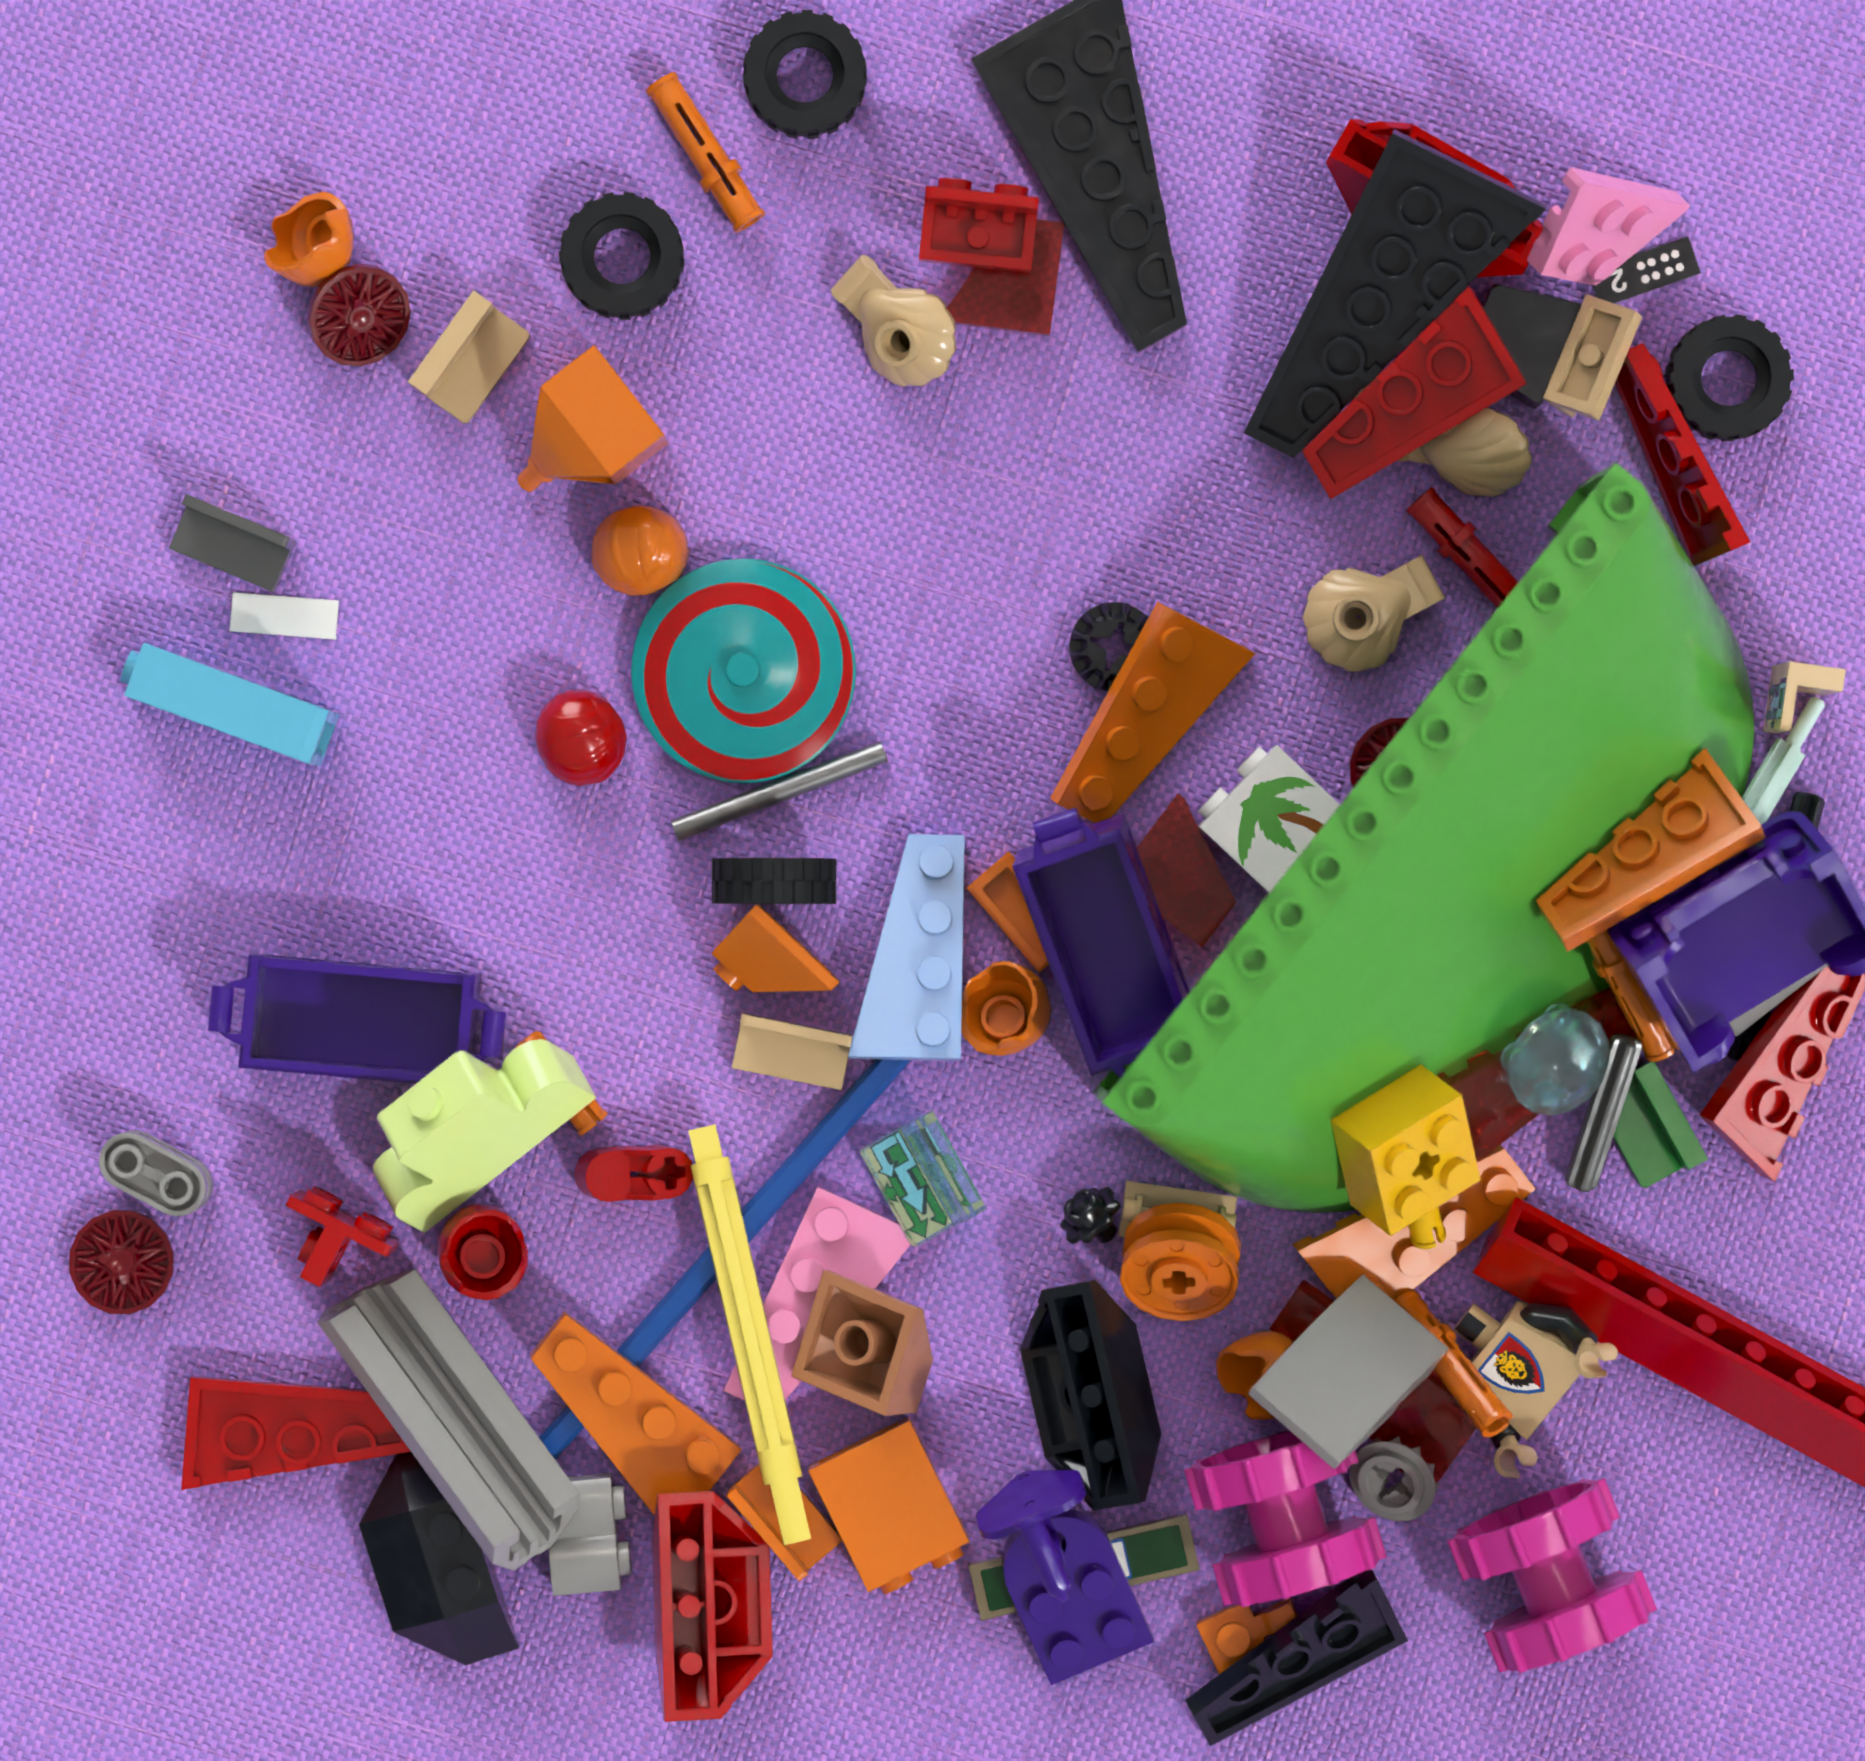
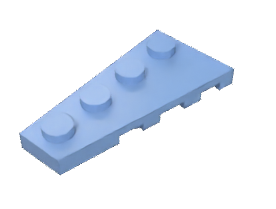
[848,834,965,1061]

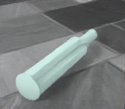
[1742,697,1825,824]

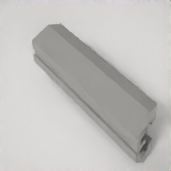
[317,1269,580,1571]

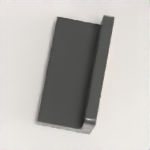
[169,494,297,593]

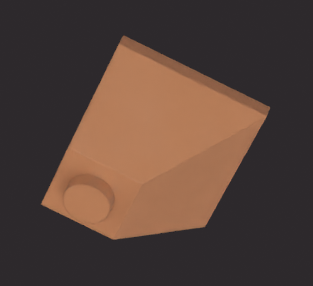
[791,1270,933,1416]

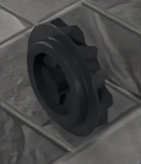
[1069,602,1148,691]

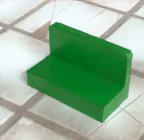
[1589,1059,1708,1188]

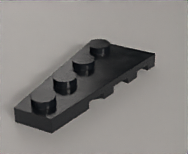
[1185,1569,1408,1746]

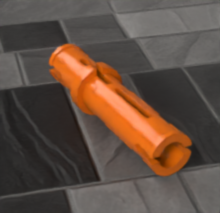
[646,71,765,233]
[1586,930,1677,1062]
[1394,1290,1513,1438]

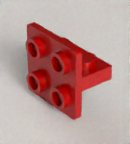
[919,178,1039,273]
[285,1186,401,1287]

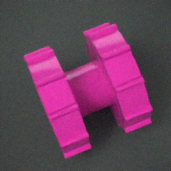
[1184,1430,1387,1607]
[1447,1478,1657,1673]

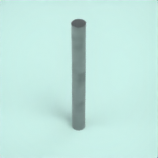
[671,741,888,841]

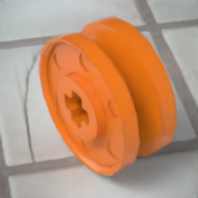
[1120,1202,1241,1321]

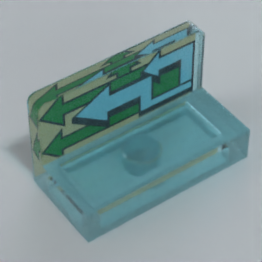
[860,1110,987,1247]

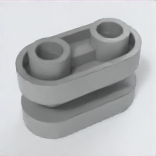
[99,1130,214,1216]

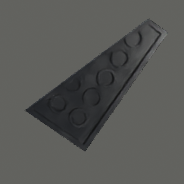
[971,0,1187,354]
[1244,129,1548,458]

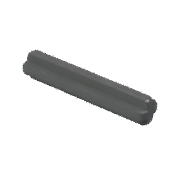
[1565,1033,1642,1192]

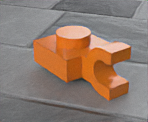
[1196,1598,1298,1674]

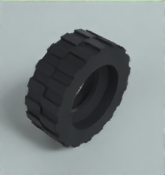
[743,10,867,139]
[559,192,685,320]
[1664,314,1794,442]
[712,858,836,904]

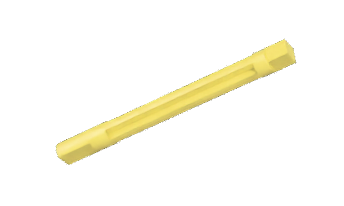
[688,1124,811,1545]

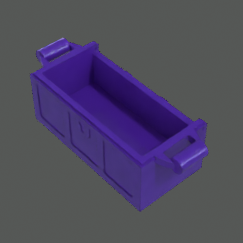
[1012,808,1190,1078]
[208,954,506,1084]

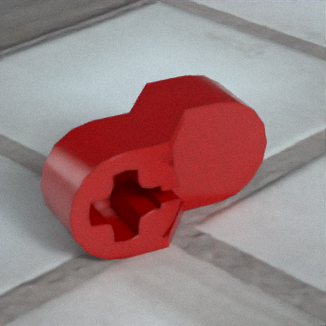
[574,1145,693,1202]

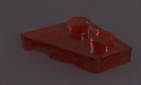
[947,219,1064,337]
[1137,793,1236,948]

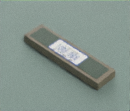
[968,1513,1200,1621]

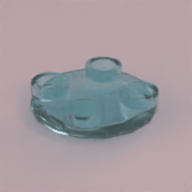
[1501,1003,1609,1116]

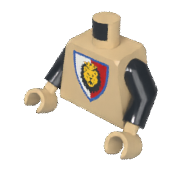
[1453,1301,1618,1478]

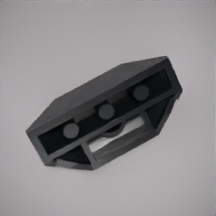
[1020,1280,1161,1510]
[359,1452,520,1665]

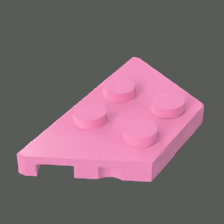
[1527,167,1690,286]

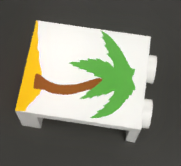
[1196,745,1340,893]

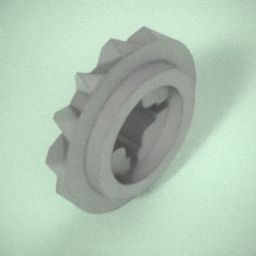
[1350,1436,1440,1521]

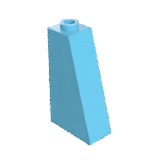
[120,643,340,767]

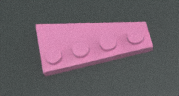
[723,1186,912,1401]

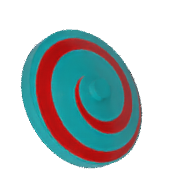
[631,559,856,784]

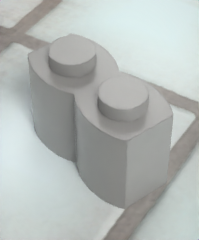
[548,1473,632,1596]

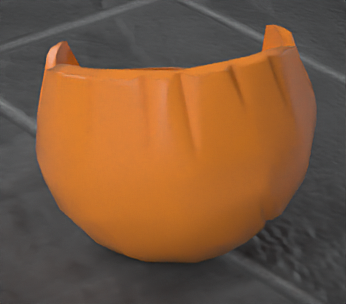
[264,192,354,287]
[591,505,689,596]
[961,961,1052,1056]
[1216,1330,1294,1420]

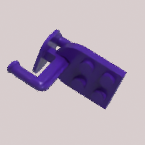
[976,1470,1154,1685]

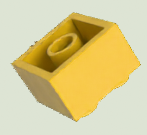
[1330,1064,1481,1249]

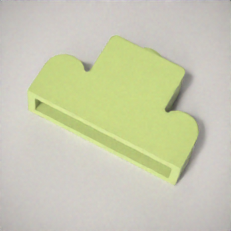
[373,1039,596,1233]

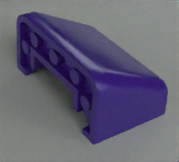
[1607,812,1865,1072]

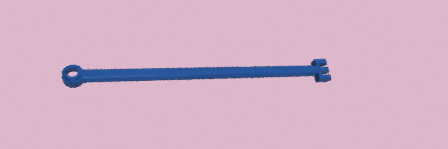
[539,1059,912,1460]

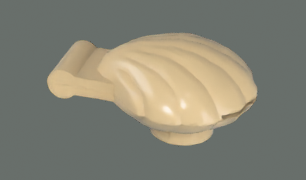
[831,255,956,387]
[1397,408,1532,497]
[1303,555,1445,672]

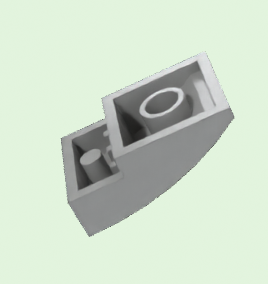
[1248,1275,1449,1469]

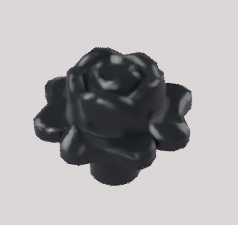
[1060,1187,1120,1244]

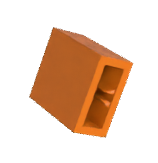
[808,1416,969,1594]

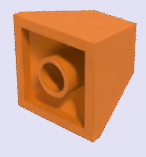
[711,904,840,992]

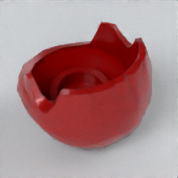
[535,689,627,786]
[437,1204,528,1300]

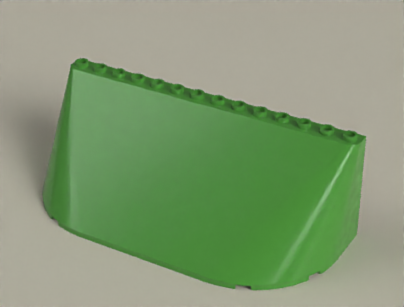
[1092,462,1754,1213]

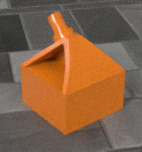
[517,345,669,492]

